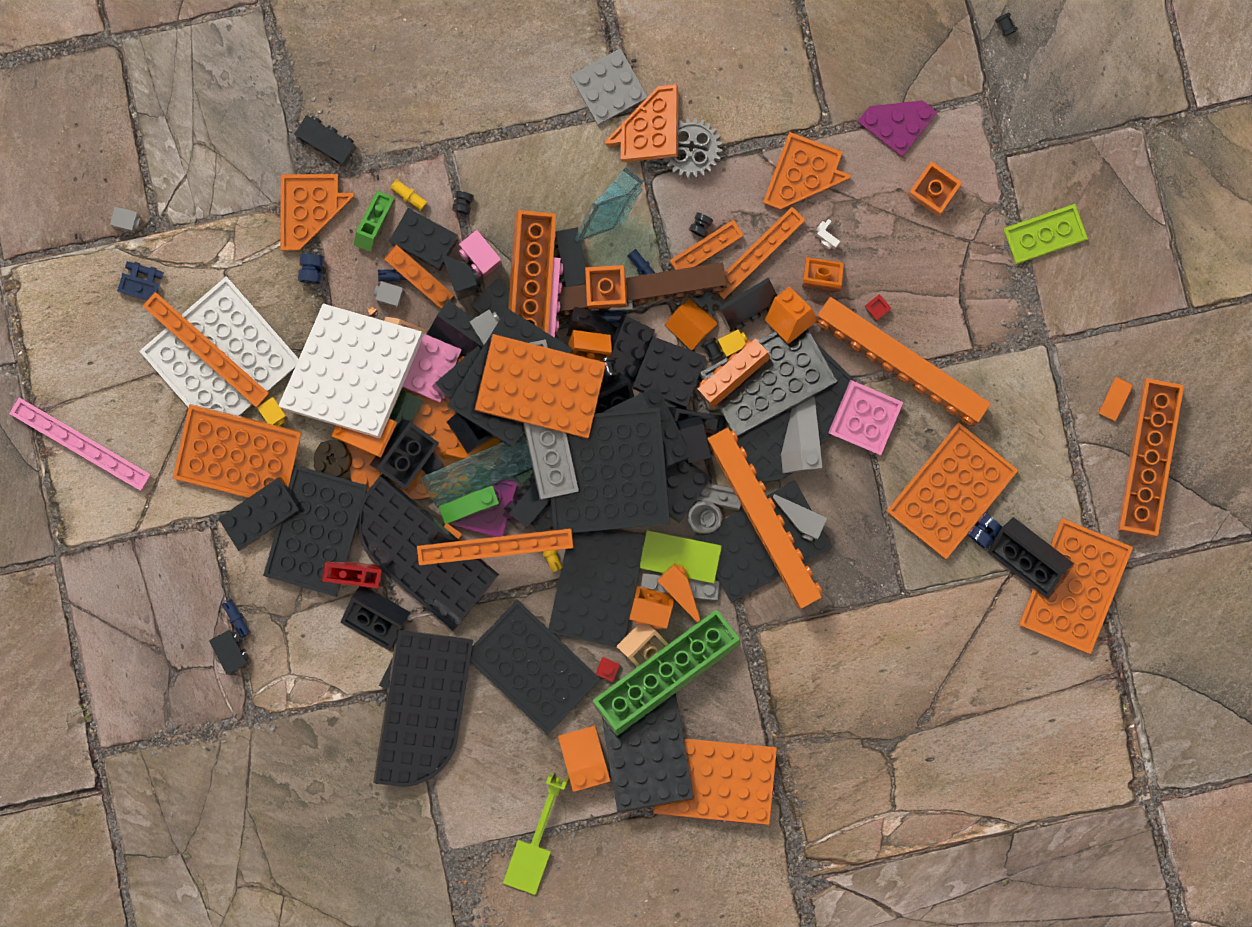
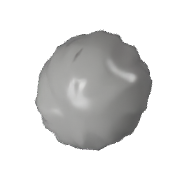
[687,501,723,534]

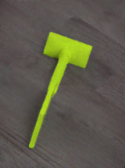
[503,771,569,895]

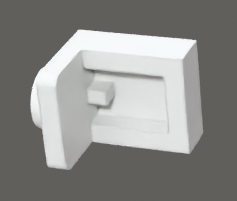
[816,219,840,250]

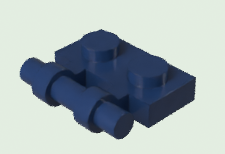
[117,261,164,301]

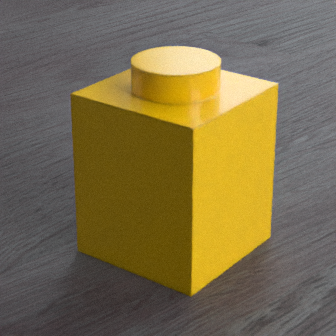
[717,329,748,358]
[257,397,288,426]

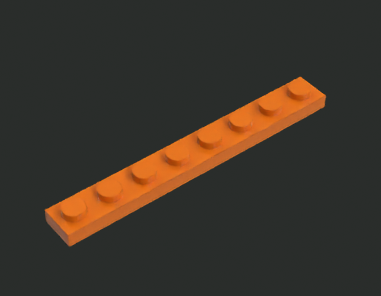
[143,292,269,408]
[417,528,574,565]

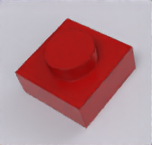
[864,294,892,321]
[596,657,620,682]

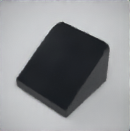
[421,453,444,478]

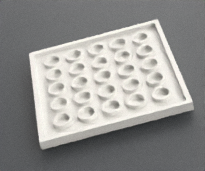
[139,276,299,416]
[279,304,424,438]

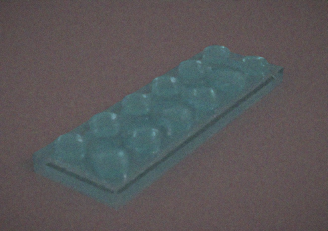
[421,433,533,508]

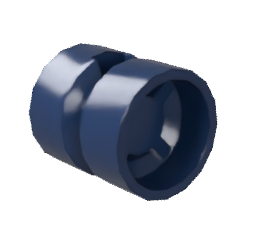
[298,253,325,284]
[968,513,1002,550]

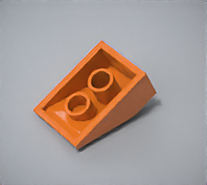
[331,419,397,457]
[558,726,610,792]

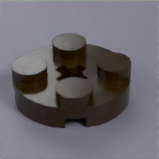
[314,440,352,477]

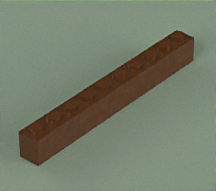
[556,262,727,317]

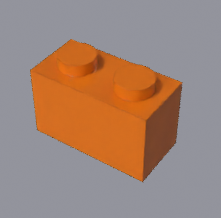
[569,330,612,361]

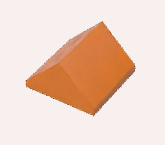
[802,257,844,292]
[664,298,718,351]

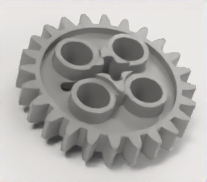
[663,118,723,179]

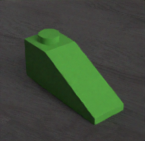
[353,191,395,252]
[439,486,500,524]

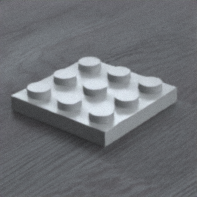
[570,48,647,126]

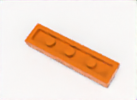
[669,220,744,270]
[384,245,454,309]

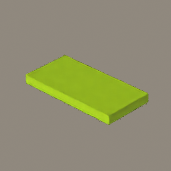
[1003,204,1088,265]
[640,530,722,583]

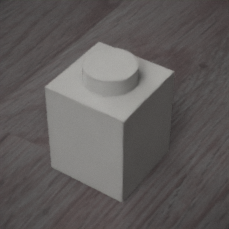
[110,207,141,233]
[373,281,404,309]

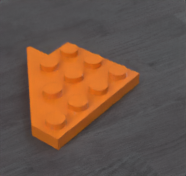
[605,84,678,162]
[763,132,851,210]
[280,174,355,251]

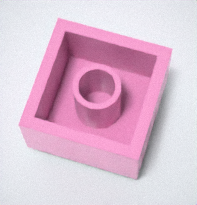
[459,230,502,279]

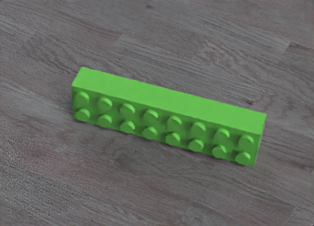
[593,609,741,736]

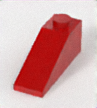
[322,562,382,588]

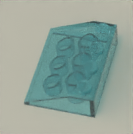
[574,167,644,242]

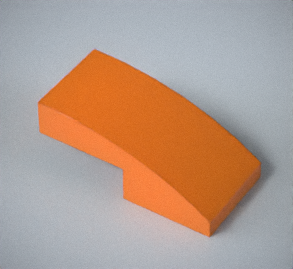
[1098,377,1133,421]

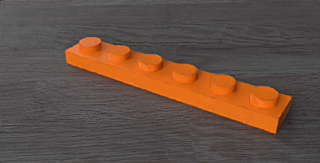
[717,207,805,300]

